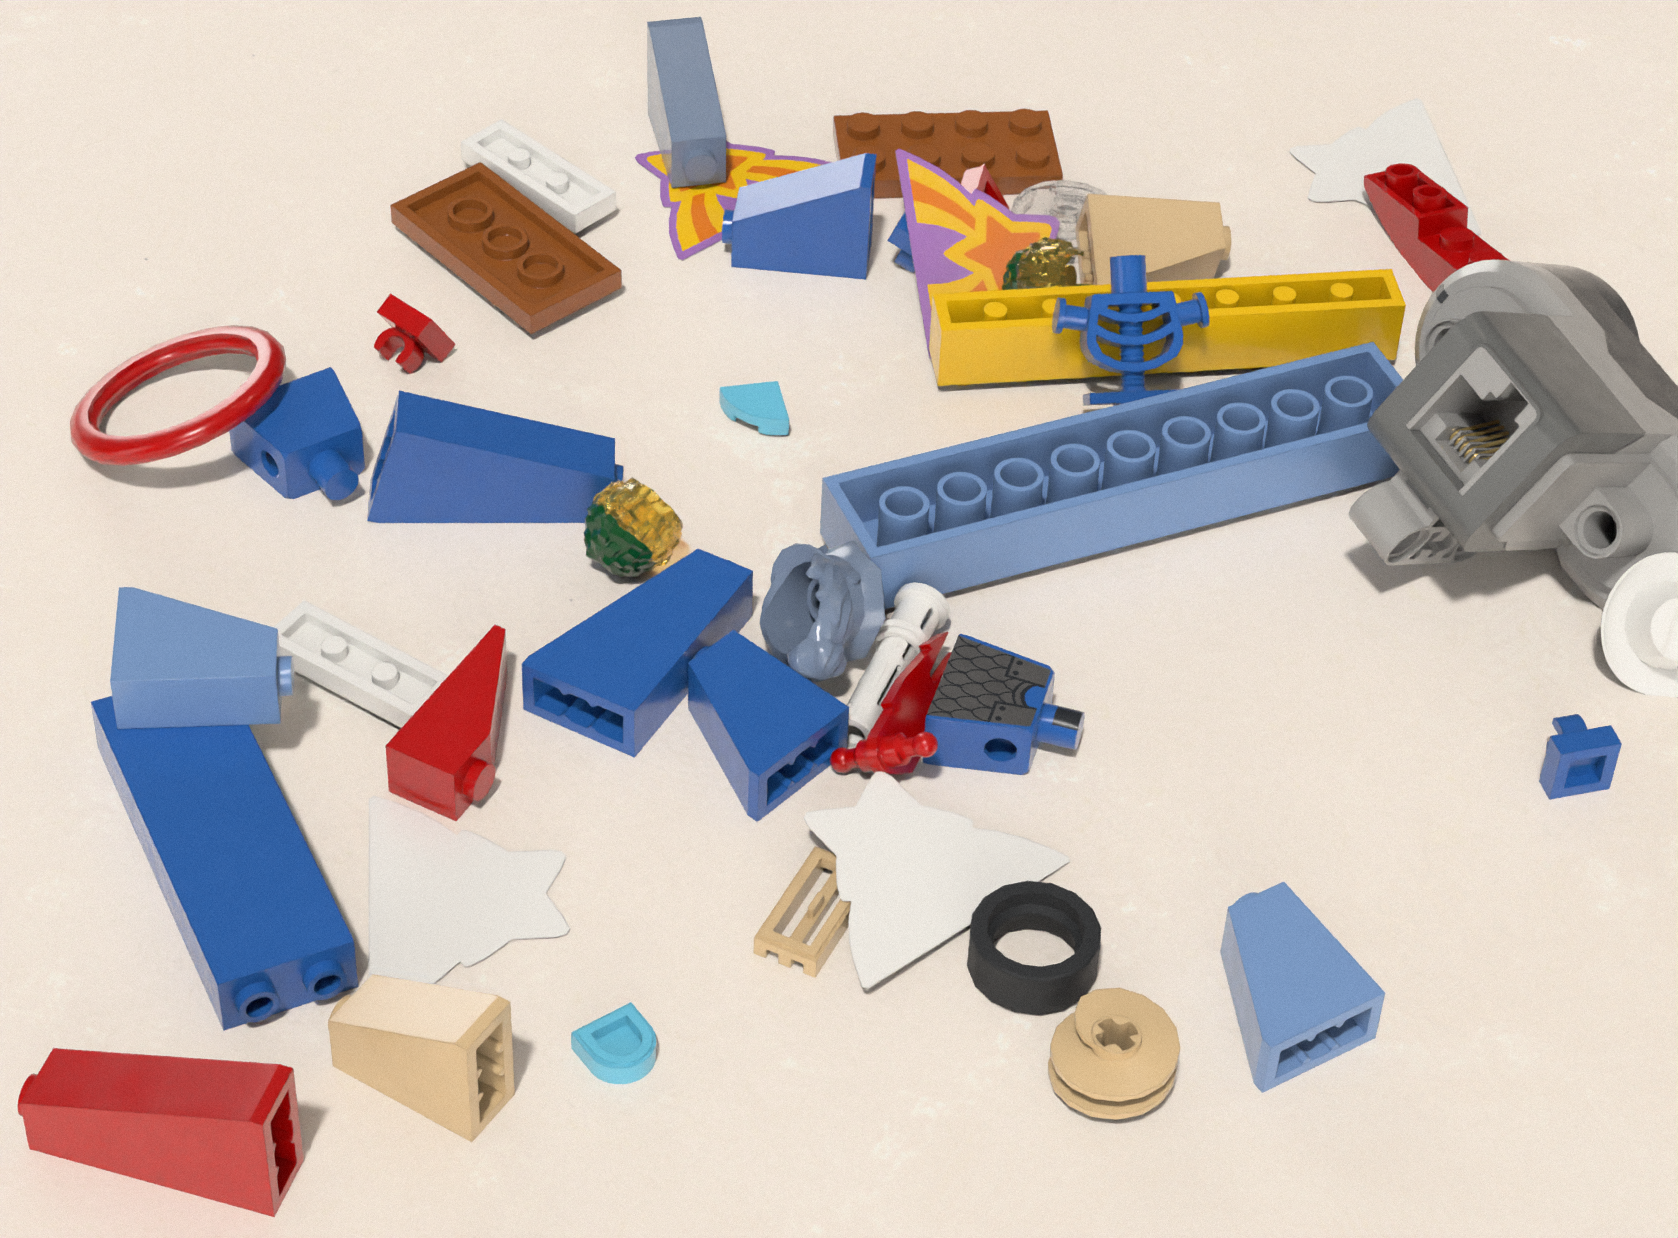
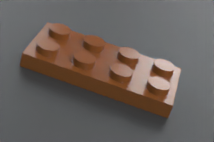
[833,109,1063,198]
[390,162,622,334]

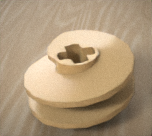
[1048,988,1181,1120]

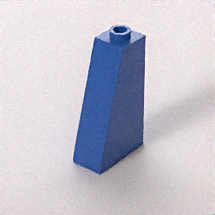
[367,390,623,523]
[522,548,753,758]

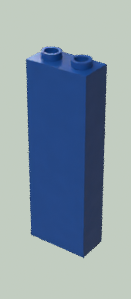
[91,696,358,1031]

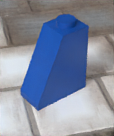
[722,153,877,280]
[688,630,849,822]

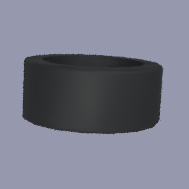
[967,881,1101,1015]

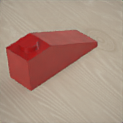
[385,625,508,821]

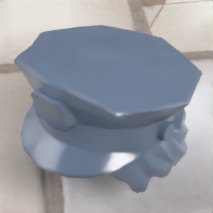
[759,541,885,683]

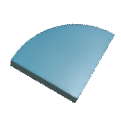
[719,381,789,435]

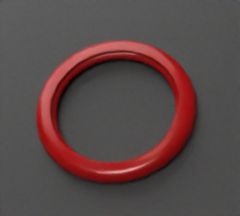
[70,325,286,466]

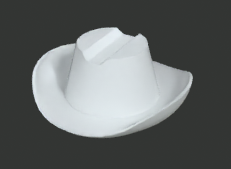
[1601,552,1678,698]

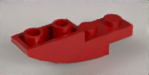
[1364,163,1510,292]

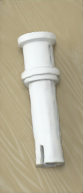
[847,582,950,748]

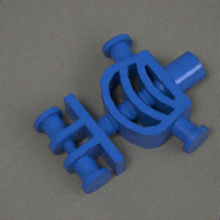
[1052,255,1209,413]

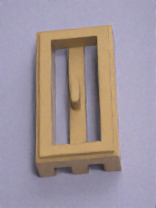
[753,846,851,978]

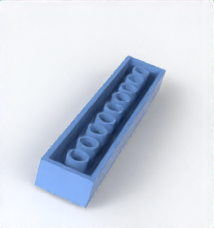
[820,342,1403,609]

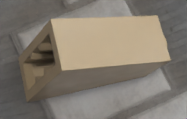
[1075,194,1231,286]
[328,974,515,1142]

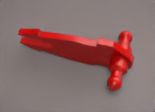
[830,632,952,775]

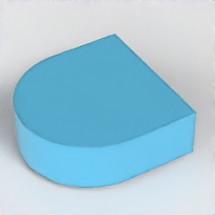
[571,1002,656,1084]

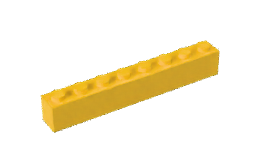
[929,269,1406,386]

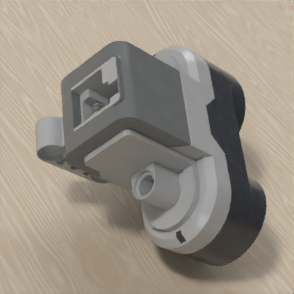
[1349,259,1678,609]

